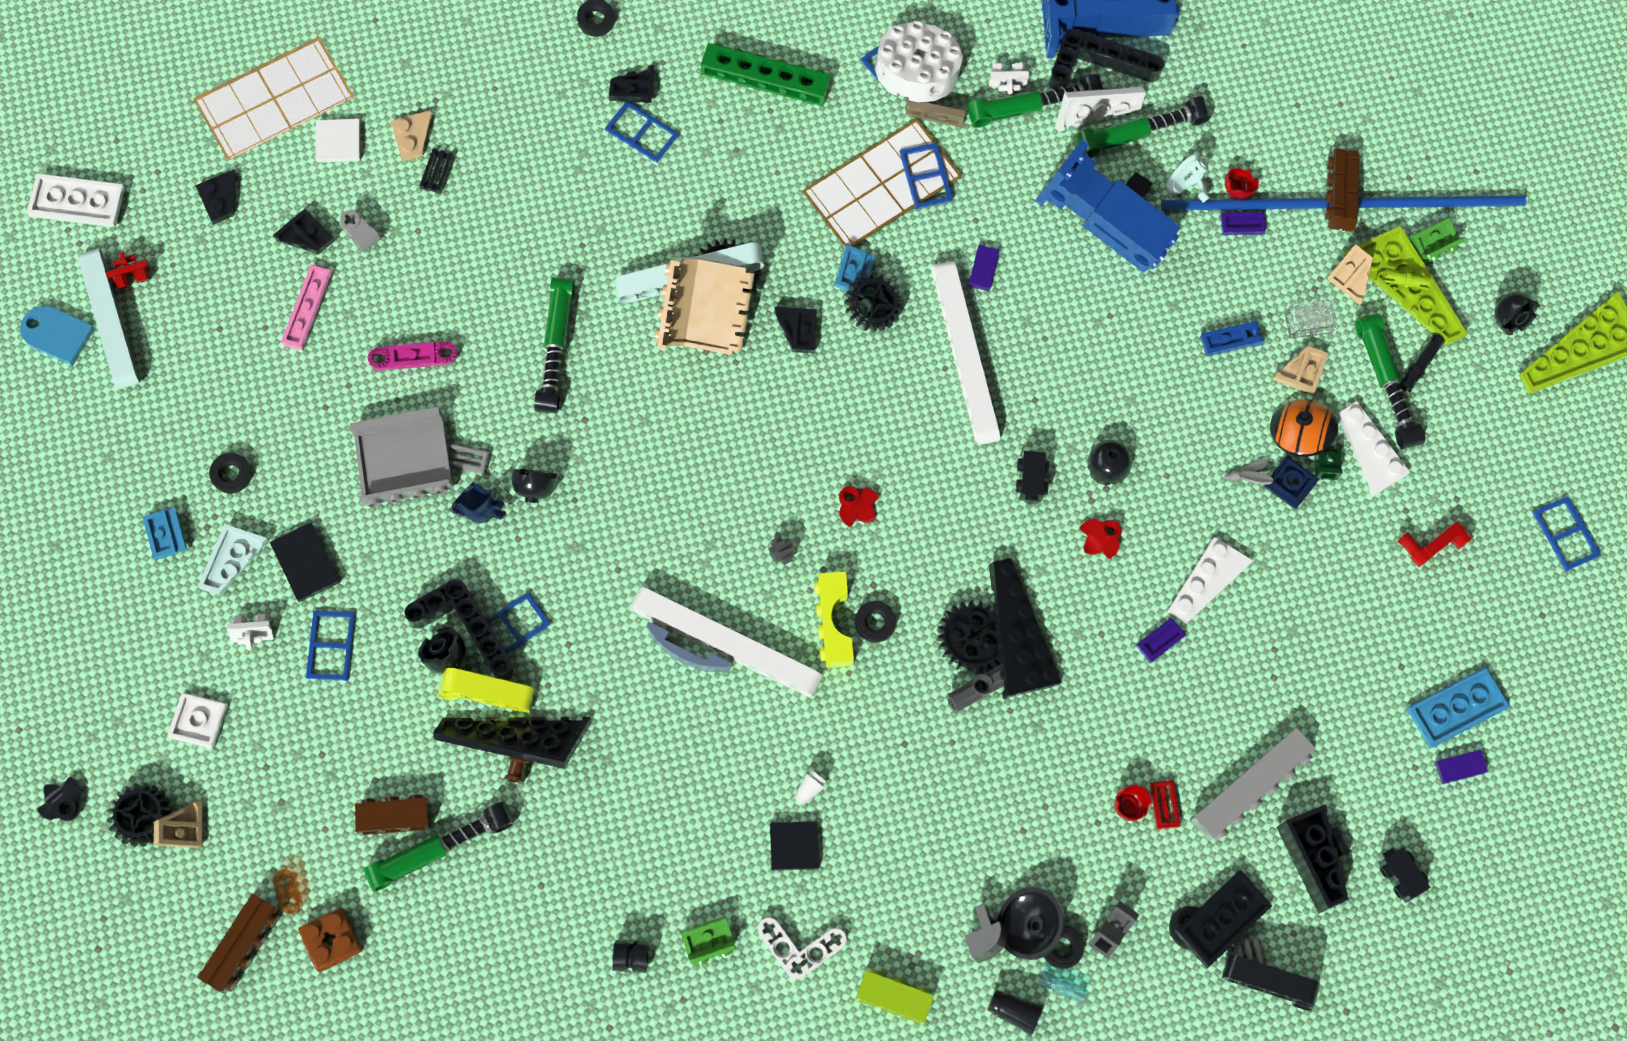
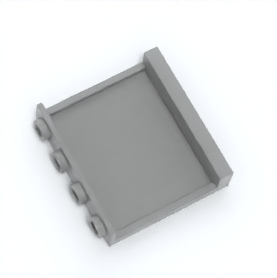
[349,407,454,507]

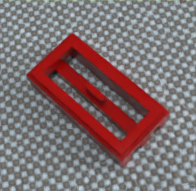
[1149,780,1181,830]

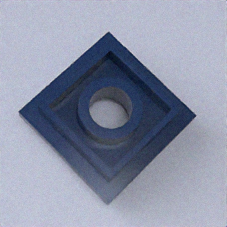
[1263,455,1319,510]

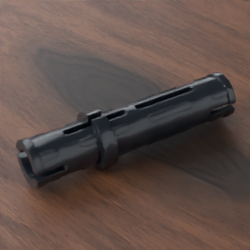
[1399,334,1445,392]

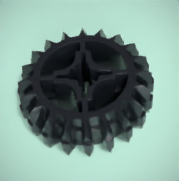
[844,273,904,333]
[107,783,173,847]

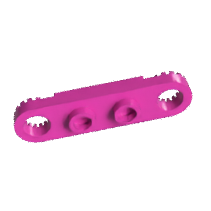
[367,341,458,371]

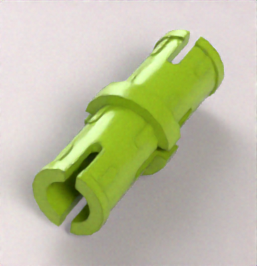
[1383,269,1431,291]

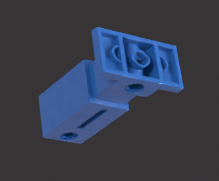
[1041,0,1180,58]
[1035,139,1181,273]

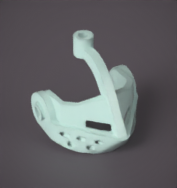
[1166,154,1210,203]

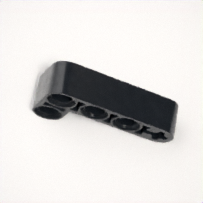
[1221,954,1320,1011]

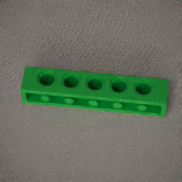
[700,43,831,107]

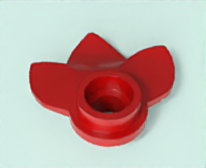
[839,486,879,527]
[1079,519,1122,559]

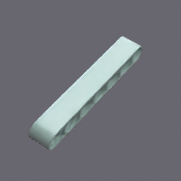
[615,242,764,303]
[77,248,140,390]

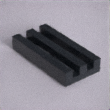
[419,148,454,194]

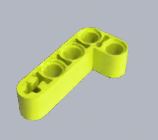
[437,668,535,713]

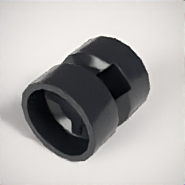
[612,939,649,973]

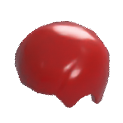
[1224,167,1259,199]
[1114,784,1152,822]

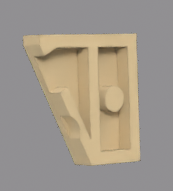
[390,110,432,162]
[1327,244,1374,305]
[154,801,202,848]

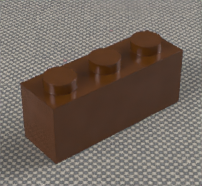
[355,794,431,836]

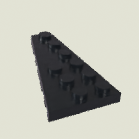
[989,558,1062,699]
[433,717,591,769]

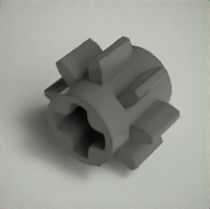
[768,535,796,565]

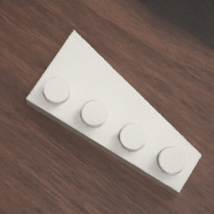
[1055,87,1146,132]
[1337,401,1410,497]
[1167,537,1253,624]

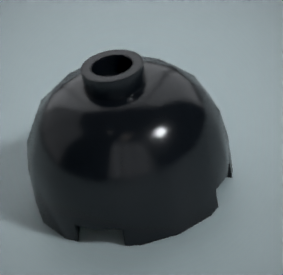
[1494,291,1540,336]
[1087,440,1132,486]
[512,468,558,503]
[418,627,466,674]

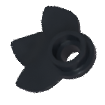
[37,777,81,821]

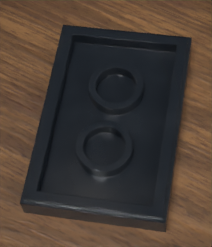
[269,522,341,603]

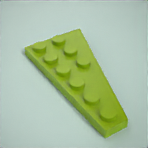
[1343,226,1468,346]
[1519,291,1627,395]

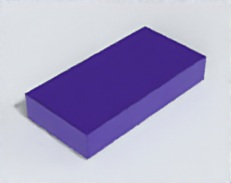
[1220,212,1266,235]
[968,245,999,291]
[1136,617,1186,664]
[1435,750,1488,785]

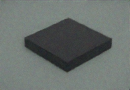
[770,821,819,871]

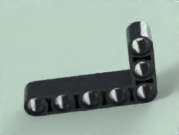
[1049,29,1164,91]
[404,579,514,680]

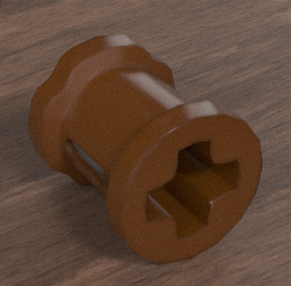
[504,757,529,784]

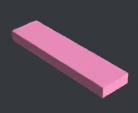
[281,264,333,351]

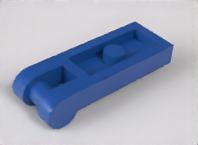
[1200,321,1265,357]

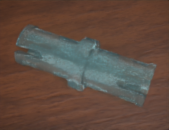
[1038,970,1088,1004]

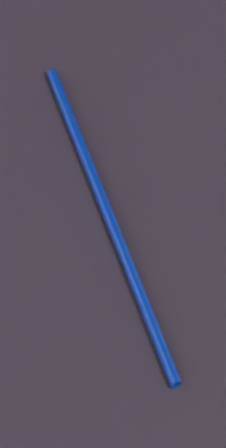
[1161,195,1526,211]

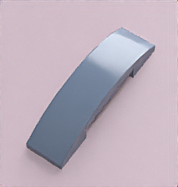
[647,622,731,673]

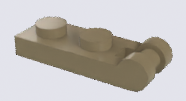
[905,97,966,128]

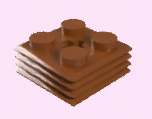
[298,907,363,972]

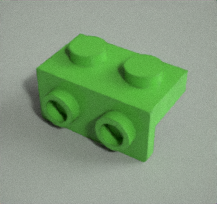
[1410,217,1465,261]
[680,916,736,965]

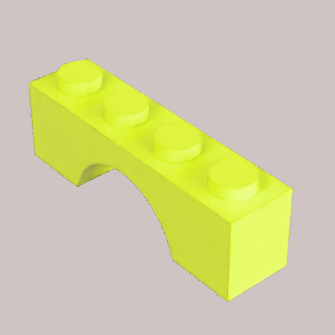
[814,571,854,668]

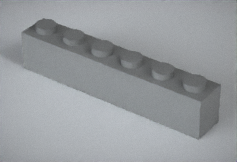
[1191,727,1316,842]

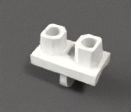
[988,63,1029,96]
[227,613,274,650]

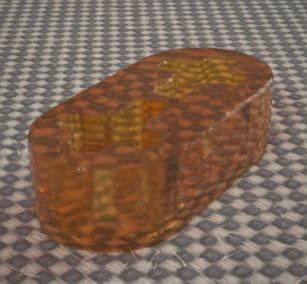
[273,869,303,915]

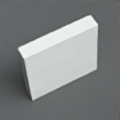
[315,119,360,163]
[167,692,229,750]

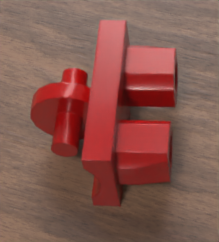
[106,251,150,290]

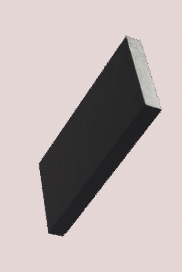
[1174,869,1272,968]

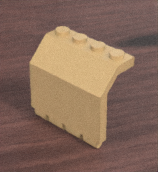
[655,257,755,355]

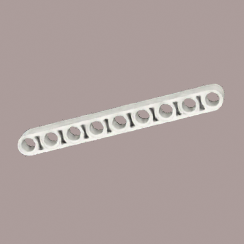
[932,261,1000,446]
[630,587,823,697]

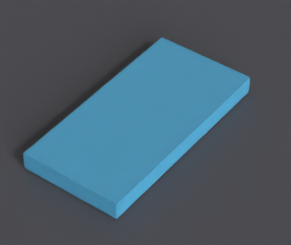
[1406,667,1511,749]

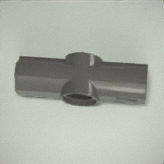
[946,664,1004,713]

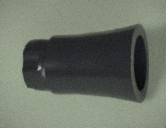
[987,989,1045,1037]

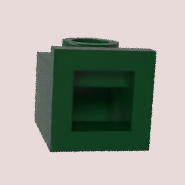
[1314,445,1342,480]

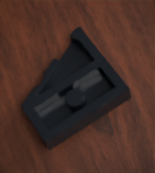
[609,65,655,103]
[195,169,237,225]
[273,209,335,255]
[774,307,817,353]

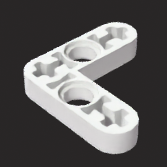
[758,918,846,980]

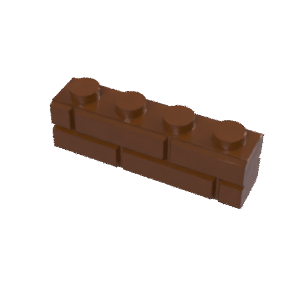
[1324,148,1360,232]
[197,894,280,995]

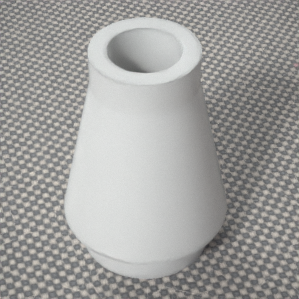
[794,770,826,806]

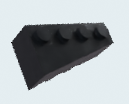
[1276,804,1349,914]

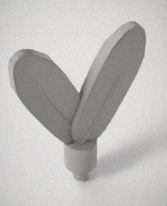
[1223,459,1273,485]

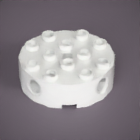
[875,21,963,102]

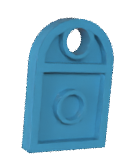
[20,306,95,366]

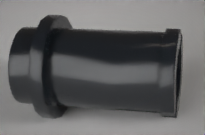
[1331,826,1352,857]

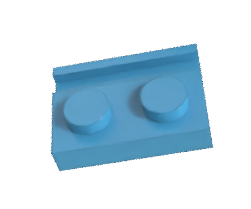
[833,245,876,294]
[142,507,188,561]

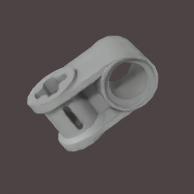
[340,210,381,253]

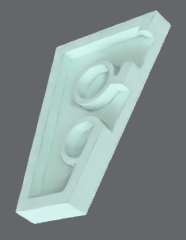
[198,524,269,596]

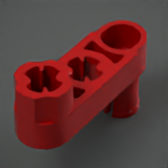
[1397,520,1474,568]

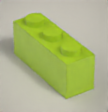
[855,968,934,1025]

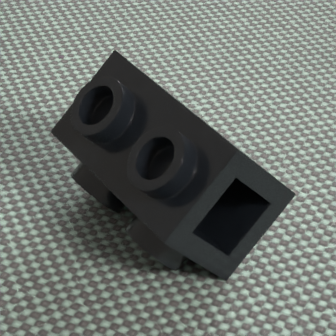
[1016,451,1050,504]
[1378,847,1431,903]

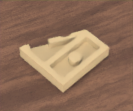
[1273,346,1328,395]

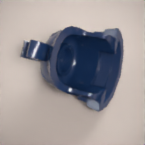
[449,482,507,523]

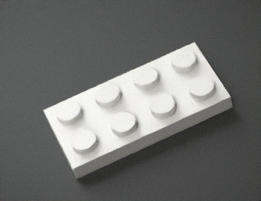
[27,174,125,227]

